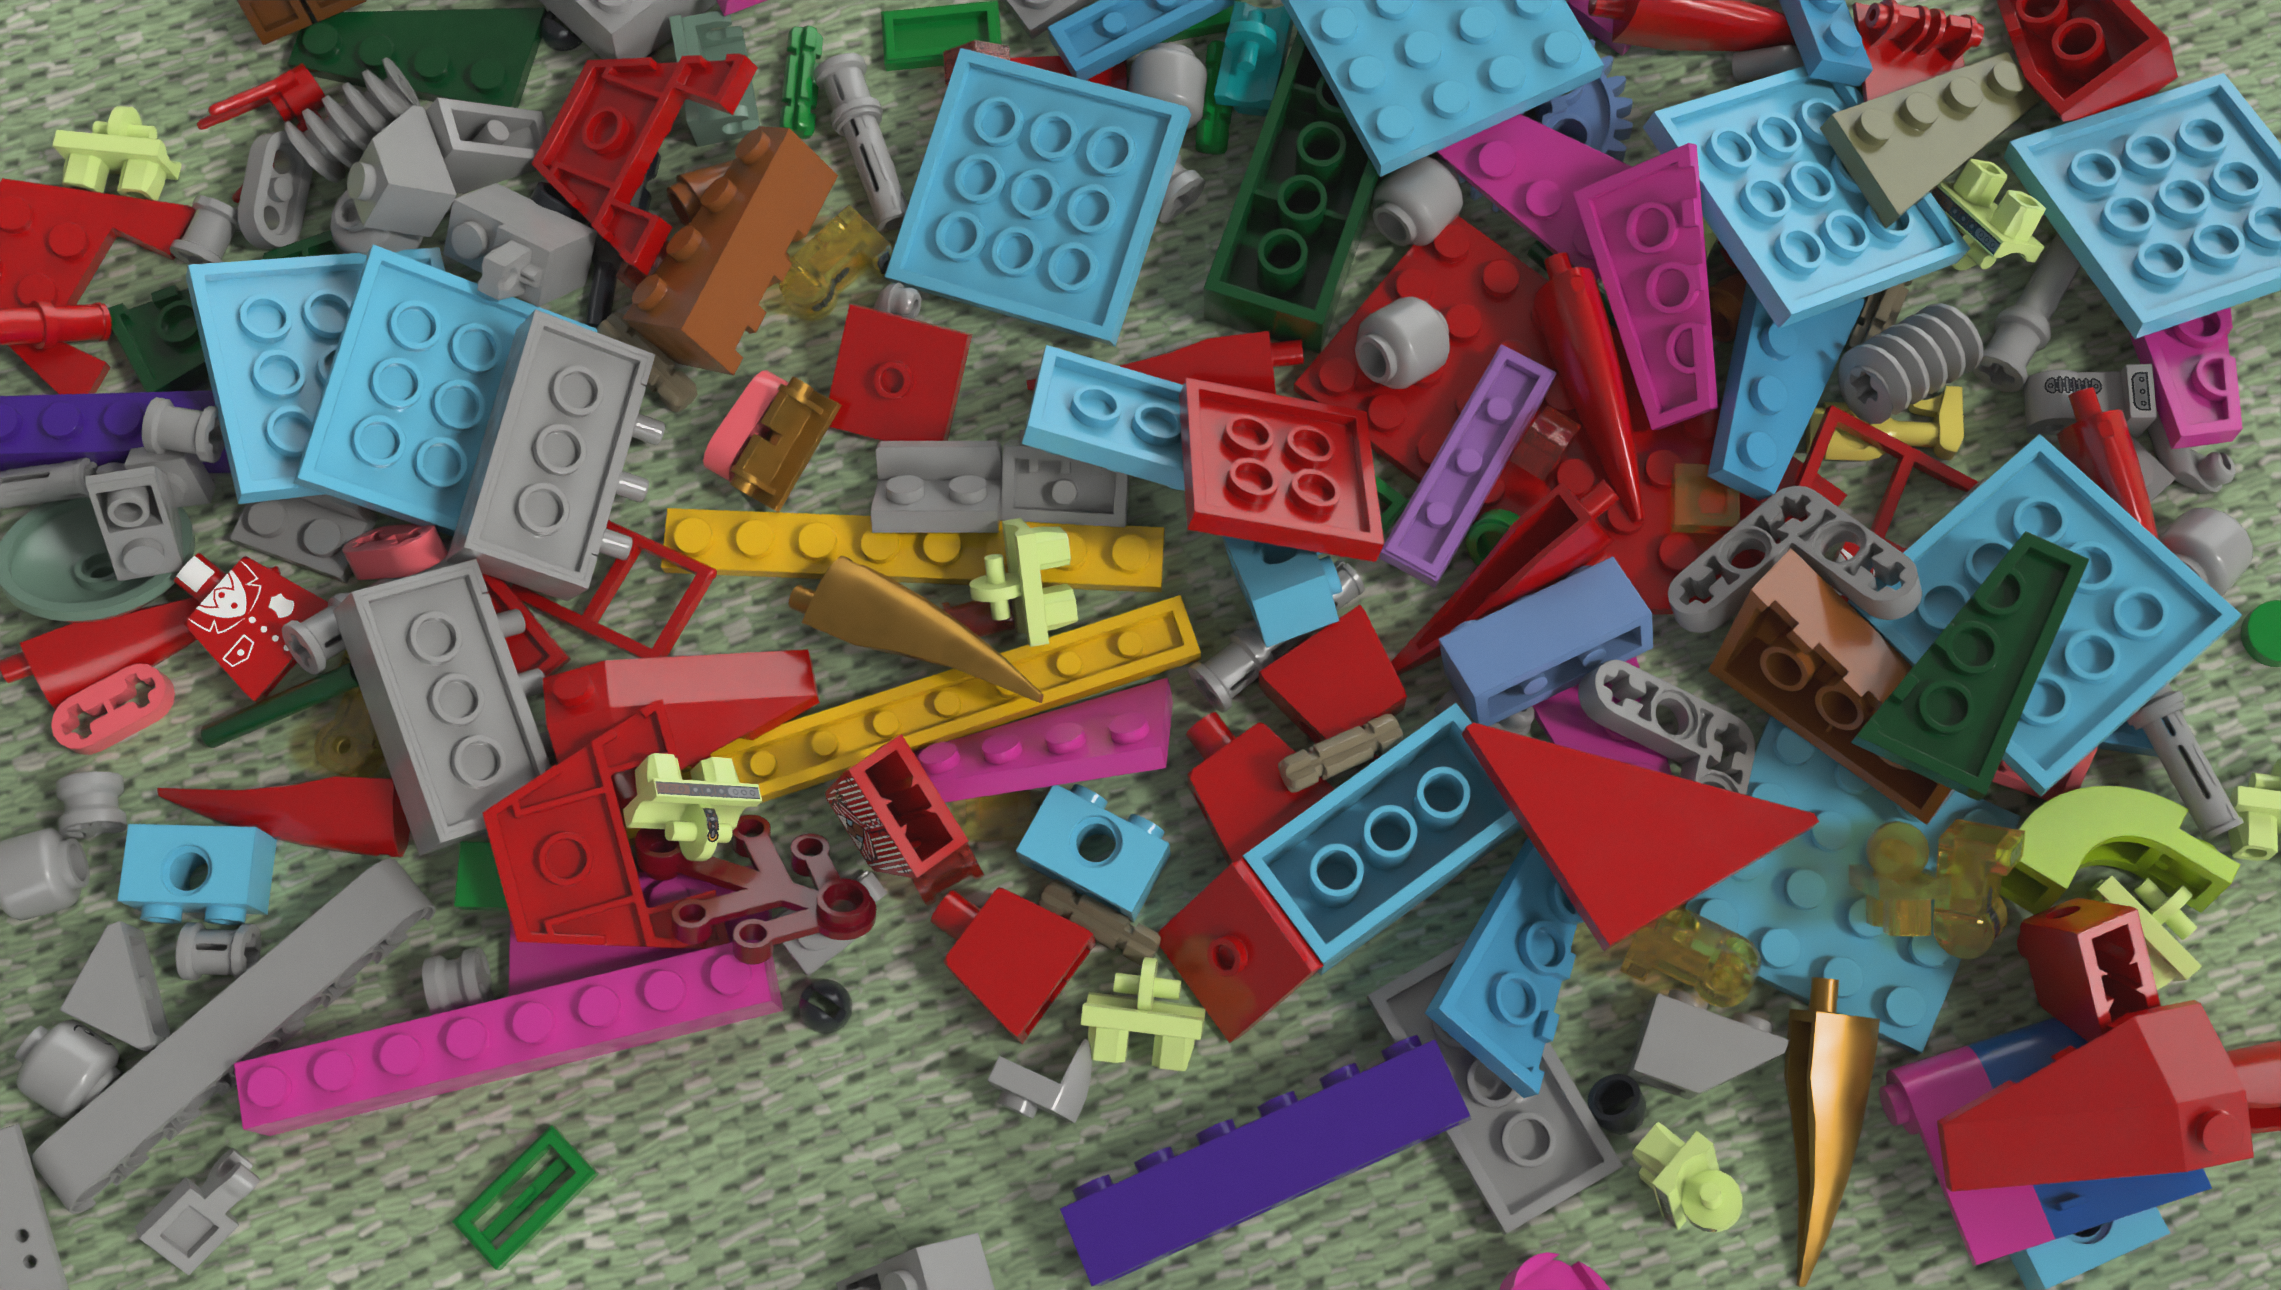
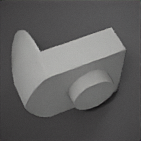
[987,1038,1092,1123]

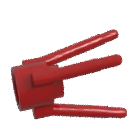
[197,63,325,203]

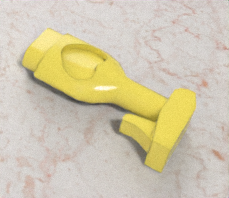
[1806,386,1964,461]

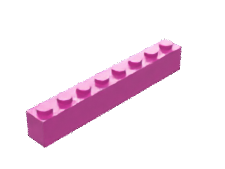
[234,940,784,1136]

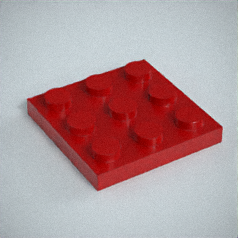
[1179,378,1384,562]

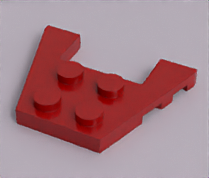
[531,53,758,275]
[0,178,196,394]
[482,699,730,949]

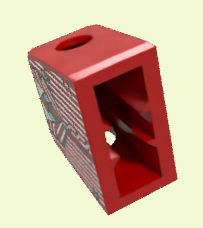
[825,734,969,879]

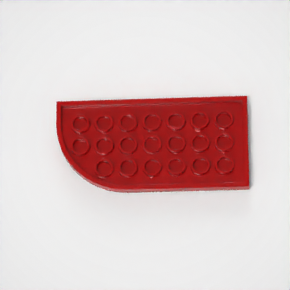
[1293,216,1847,615]

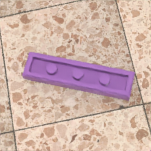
[1379,344,1557,588]

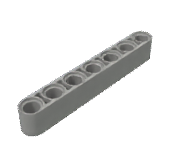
[31,858,436,1214]

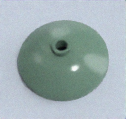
[0,497,195,622]

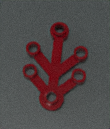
[635,815,877,965]

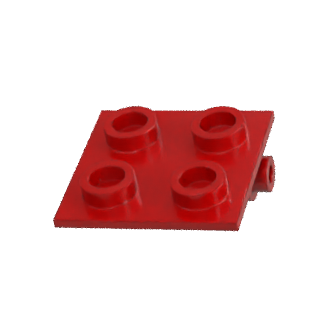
[1852,0,1984,102]

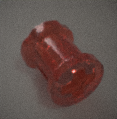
[911,842,985,906]

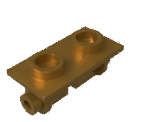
[730,376,842,513]

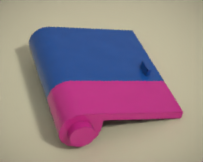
[1879,1017,2212,1266]

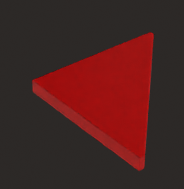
[1461,722,1820,951]

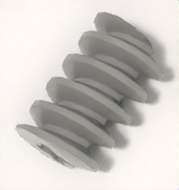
[284,57,421,183]
[1838,303,1984,424]

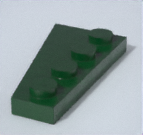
[287,7,547,108]
[108,230,345,392]
[1851,531,2089,801]

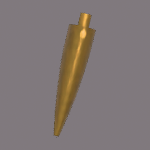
[788,556,1044,703]
[1784,977,1880,1287]

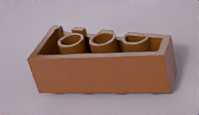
[622,126,838,376]
[1708,548,1955,825]

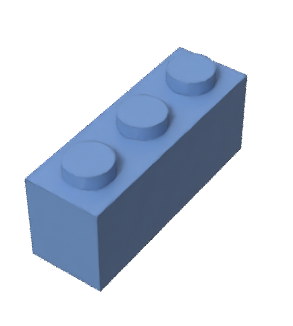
[1439,557,1653,726]

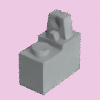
[443,183,597,307]

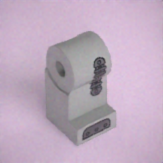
[2023,364,2157,438]

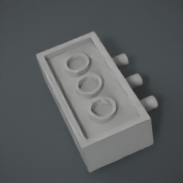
[446,309,665,601]
[333,559,555,856]

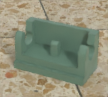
[669,11,760,147]

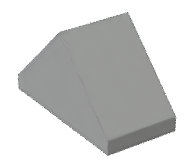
[60,921,171,1052]

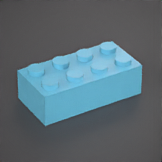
[1243,703,1522,975]

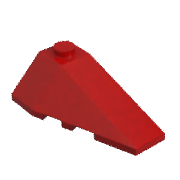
[1996,0,2178,121]
[543,649,820,809]
[1937,1000,2254,1192]

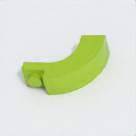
[1980,786,2241,915]

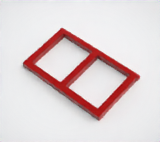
[1795,405,1978,547]
[511,520,717,658]

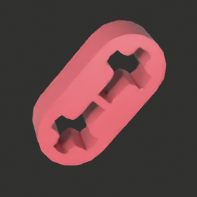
[703,370,789,482]
[342,524,448,580]
[51,664,175,755]

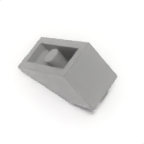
[426,97,548,194]
[347,105,457,237]

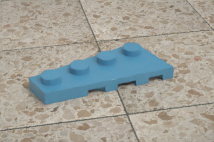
[1707,282,1866,501]
[1425,837,1584,1098]

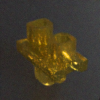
[1849,821,1949,936]

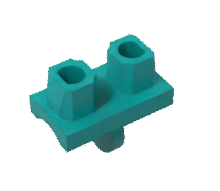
[1214,1,1294,117]

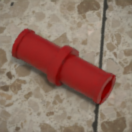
[0,300,112,349]

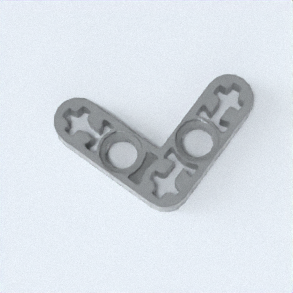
[1668,486,1922,633]
[1578,660,1755,885]

